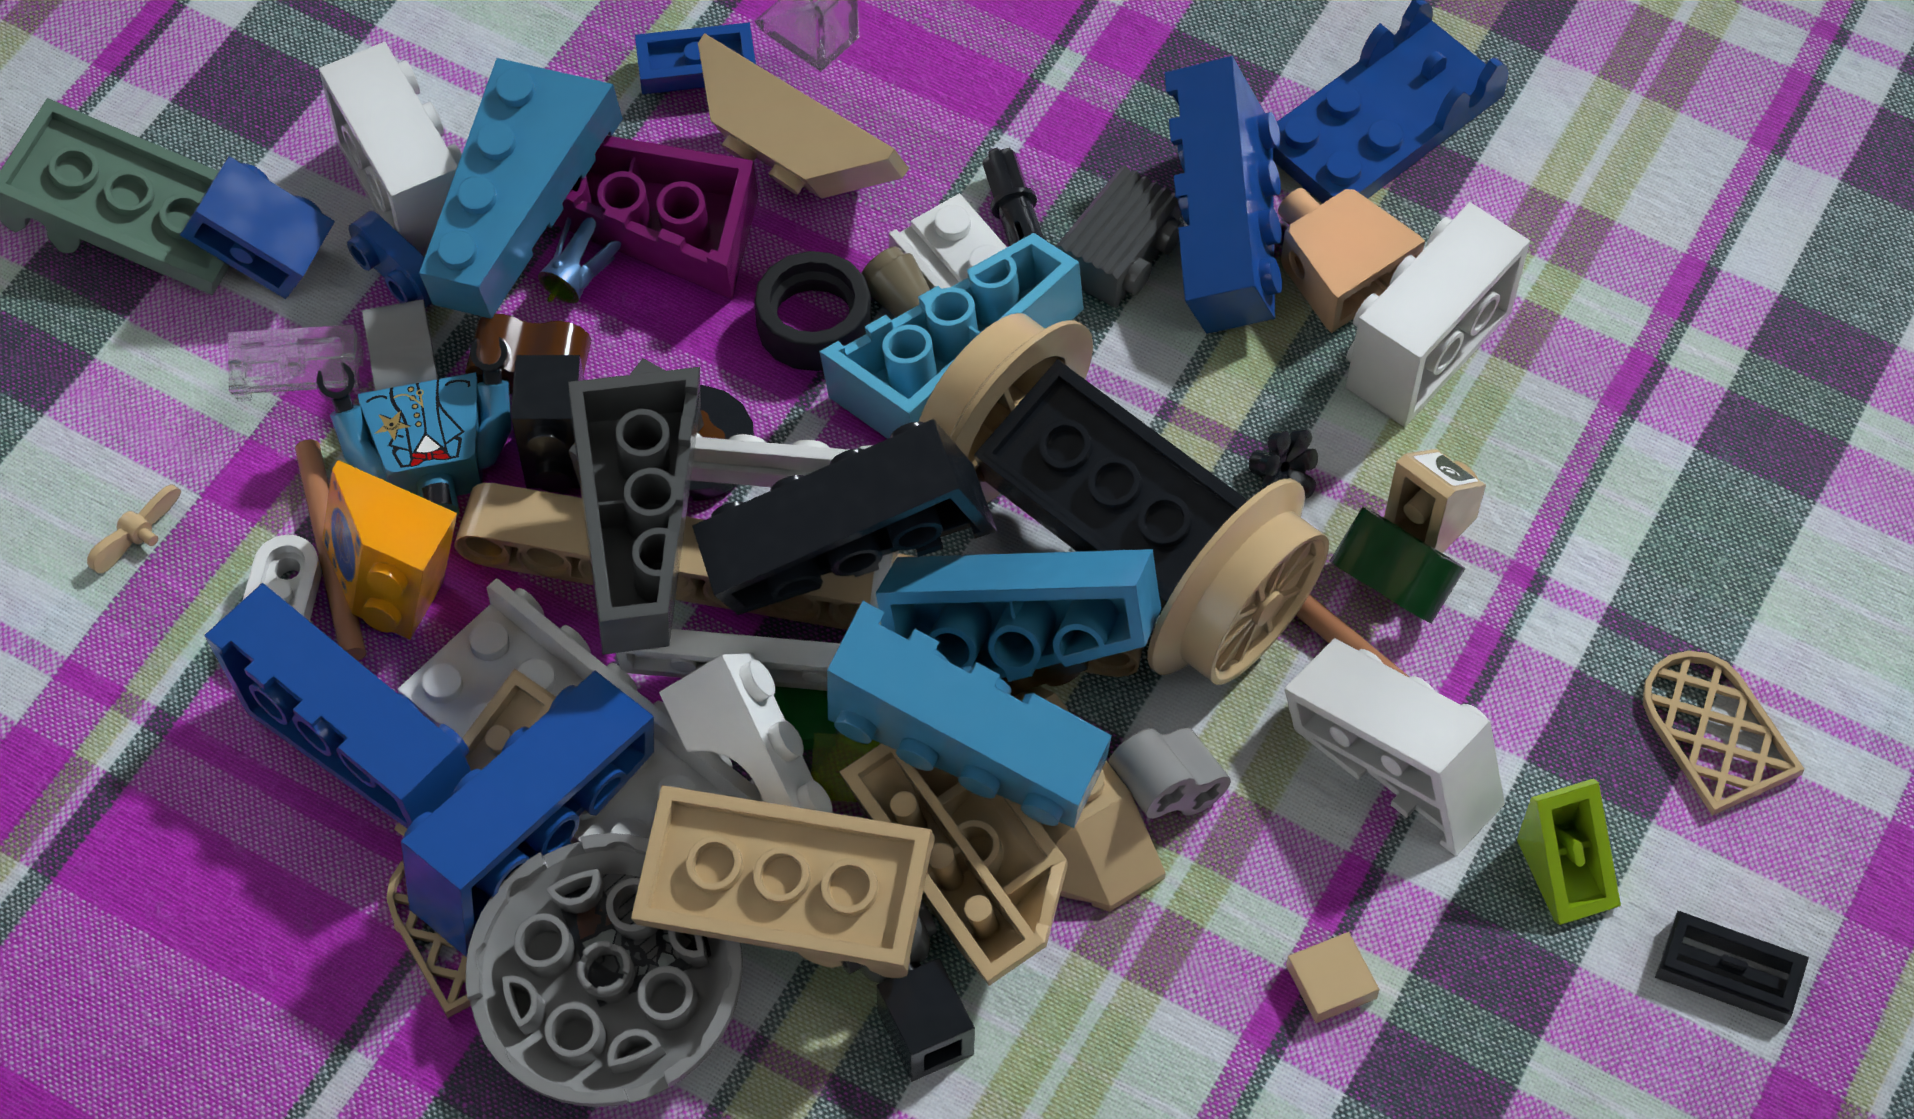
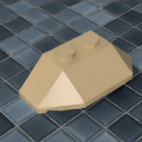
[698,33,909,199]
[1015,686,1166,912]
[840,743,1068,986]

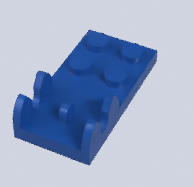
[1273,0,1508,204]

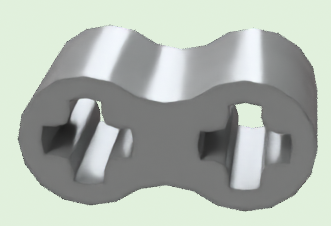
[362,299,438,391]
[1108,727,1231,819]

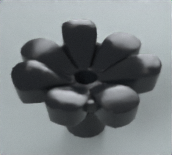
[1249,430,1318,498]

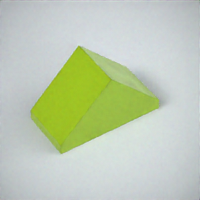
[1517,779,1621,925]

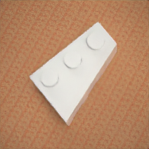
[1284,638,1505,856]

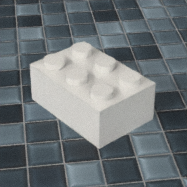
[319,42,462,257]
[1346,202,1530,427]

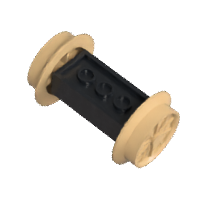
[919,313,1329,685]

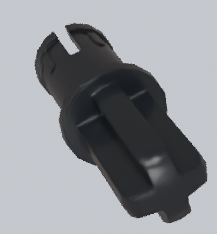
[982,147,1046,246]

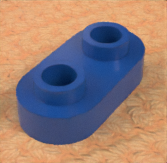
[347,211,432,308]

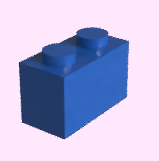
[180,156,335,299]

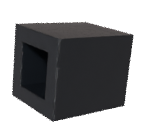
[876,958,975,1082]

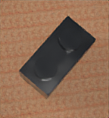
[511,355,584,492]

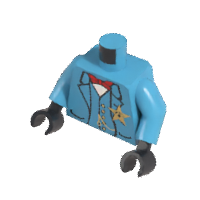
[316,337,511,517]

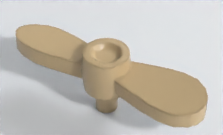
[87,484,181,573]

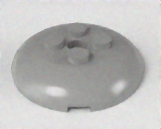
[466,833,743,1107]

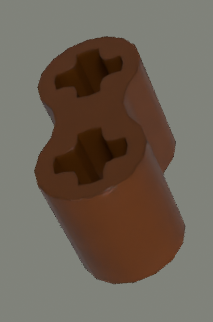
[465,314,592,394]

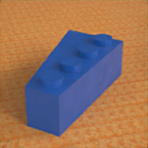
[1164,56,1282,334]
[204,583,471,829]

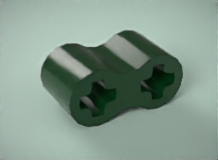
[1330,506,1466,624]

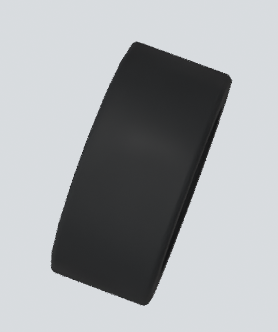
[754,251,871,371]

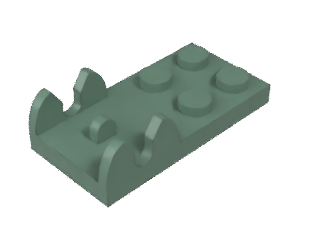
[0,98,230,296]

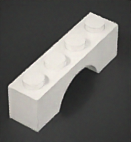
[659,653,832,813]

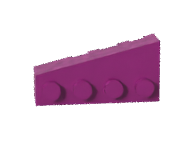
[554,136,759,299]

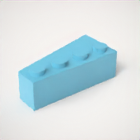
[819,233,1084,439]

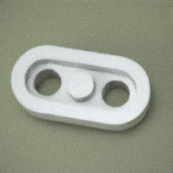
[243,535,322,621]

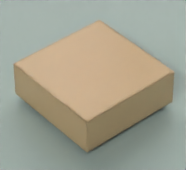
[1286,932,1380,1023]

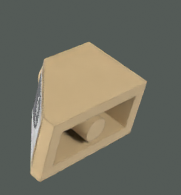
[1384,449,1486,553]

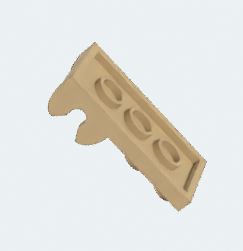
[631,785,935,978]

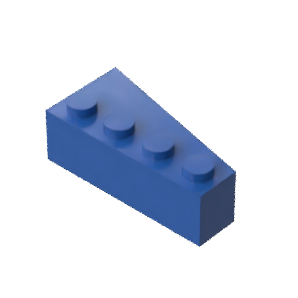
[401,670,654,957]

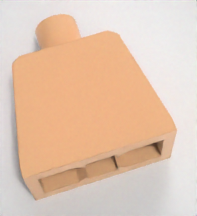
[1278,188,1425,333]

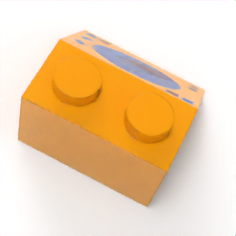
[322,460,457,640]

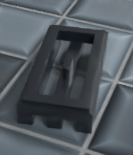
[1655,910,1809,1025]

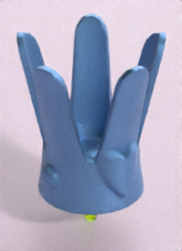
[538,217,621,304]

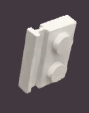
[889,193,1007,290]

